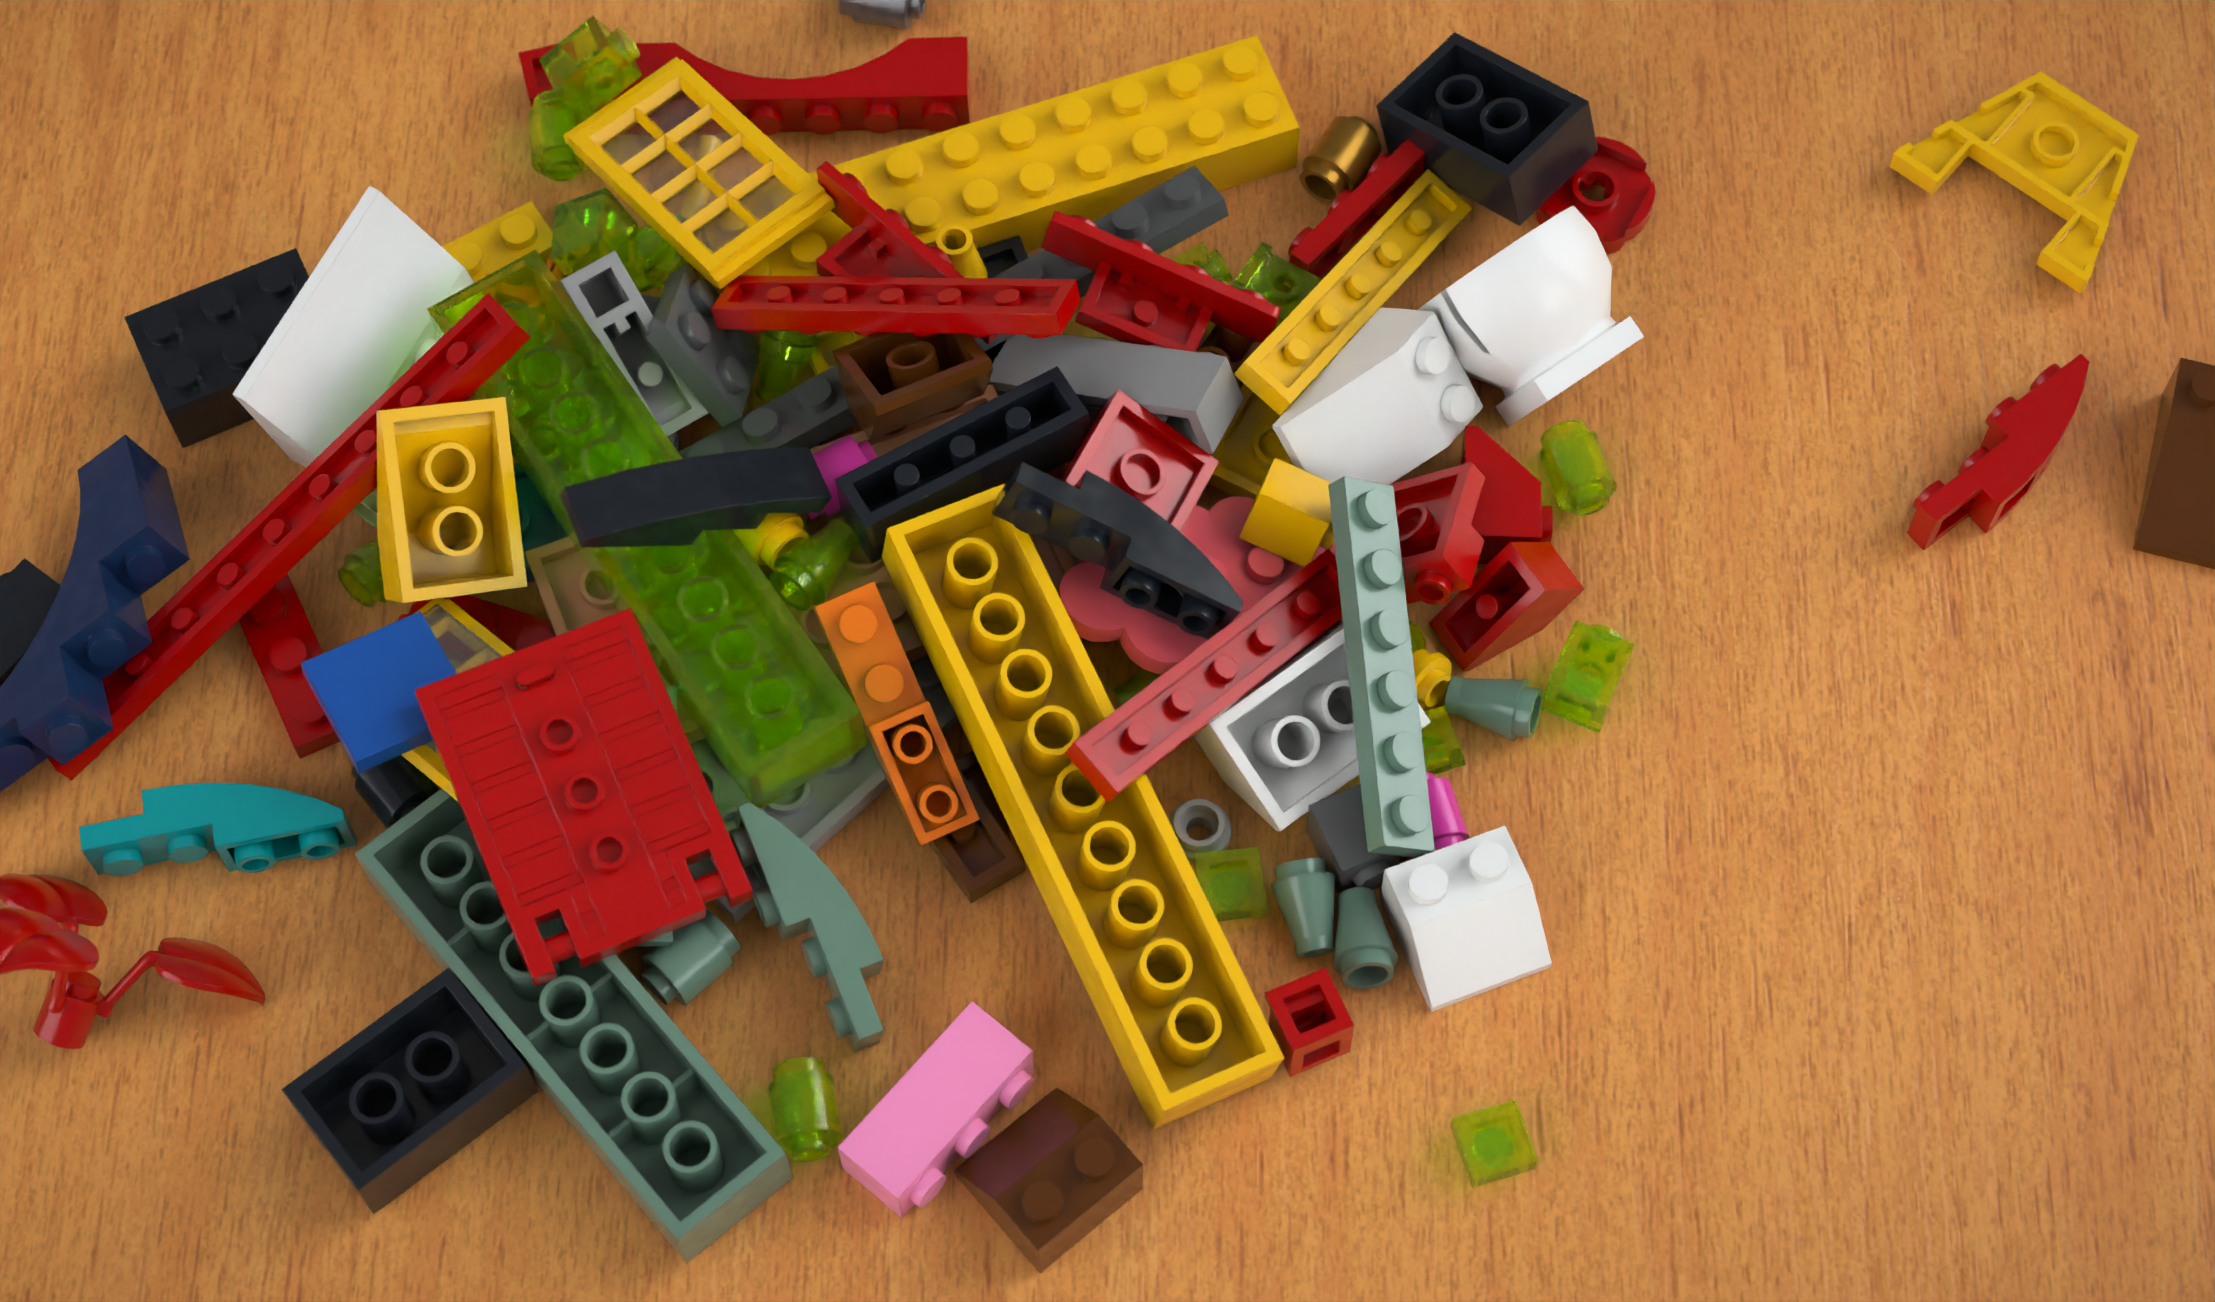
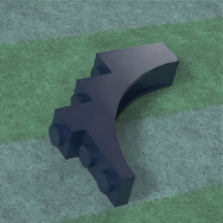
[0,434,190,792]

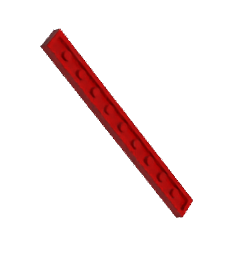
[48,293,531,780]

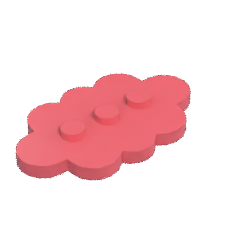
[1057,496,1336,674]

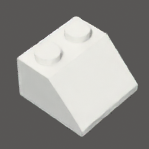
[1380,826,1552,1012]

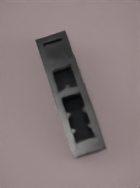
[559,447,832,548]

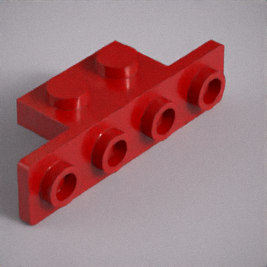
[816,161,998,344]
[1041,211,1281,352]

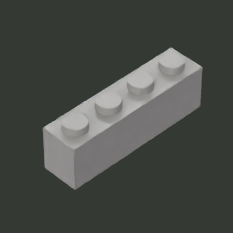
[988,334,1244,454]

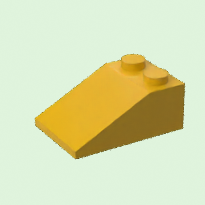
[376,397,528,603]

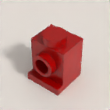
[1265,967,1354,1077]

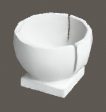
[1418,205,1644,427]

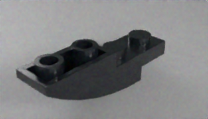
[991,462,1243,640]

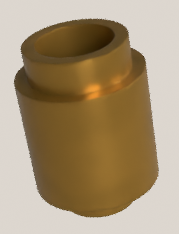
[1300,116,1382,204]

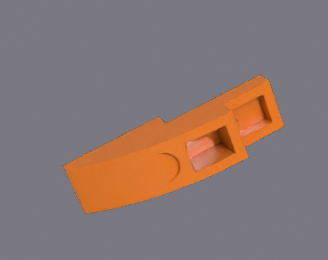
[812,581,980,846]

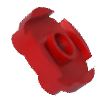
[1536,137,1656,254]

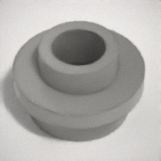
[1168,799,1231,862]

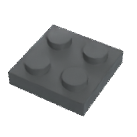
[645,263,762,428]

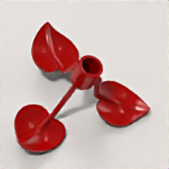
[0,873,266,1049]

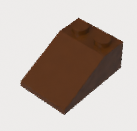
[2133,358,2215,569]

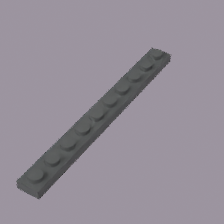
[670,166,1229,461]

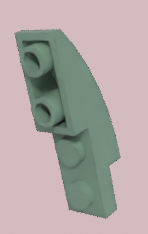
[729,802,884,1052]

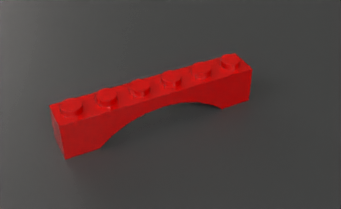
[614,37,970,138]

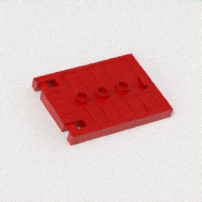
[414,608,753,987]

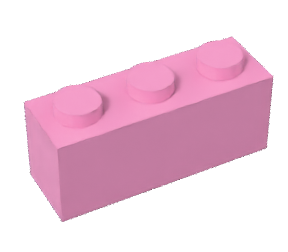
[837,1001,1035,1218]

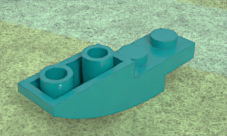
[79,783,357,876]

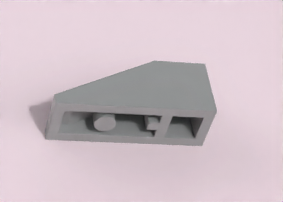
[554,251,708,444]

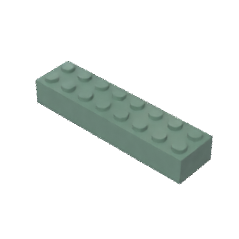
[355,789,793,1263]

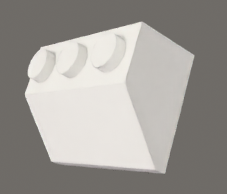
[1194,621,1431,831]

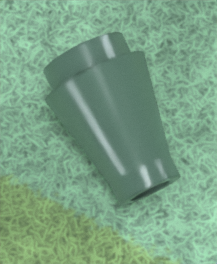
[1444,676,1543,741]
[1271,858,1335,958]
[1333,887,1399,989]

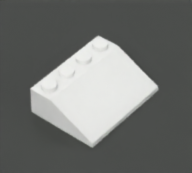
[232,186,480,468]

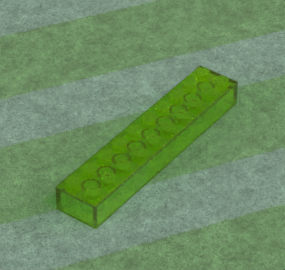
[427,250,867,809]

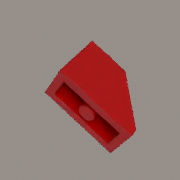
[1460,426,1553,565]
[1429,542,1584,671]

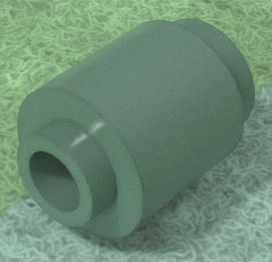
[641,910,741,1006]

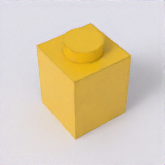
[1239,457,1334,567]

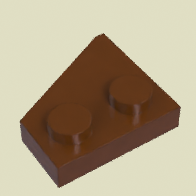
[928,751,1025,903]

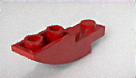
[1907,354,2090,550]

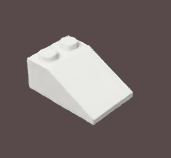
[1272,307,1483,485]

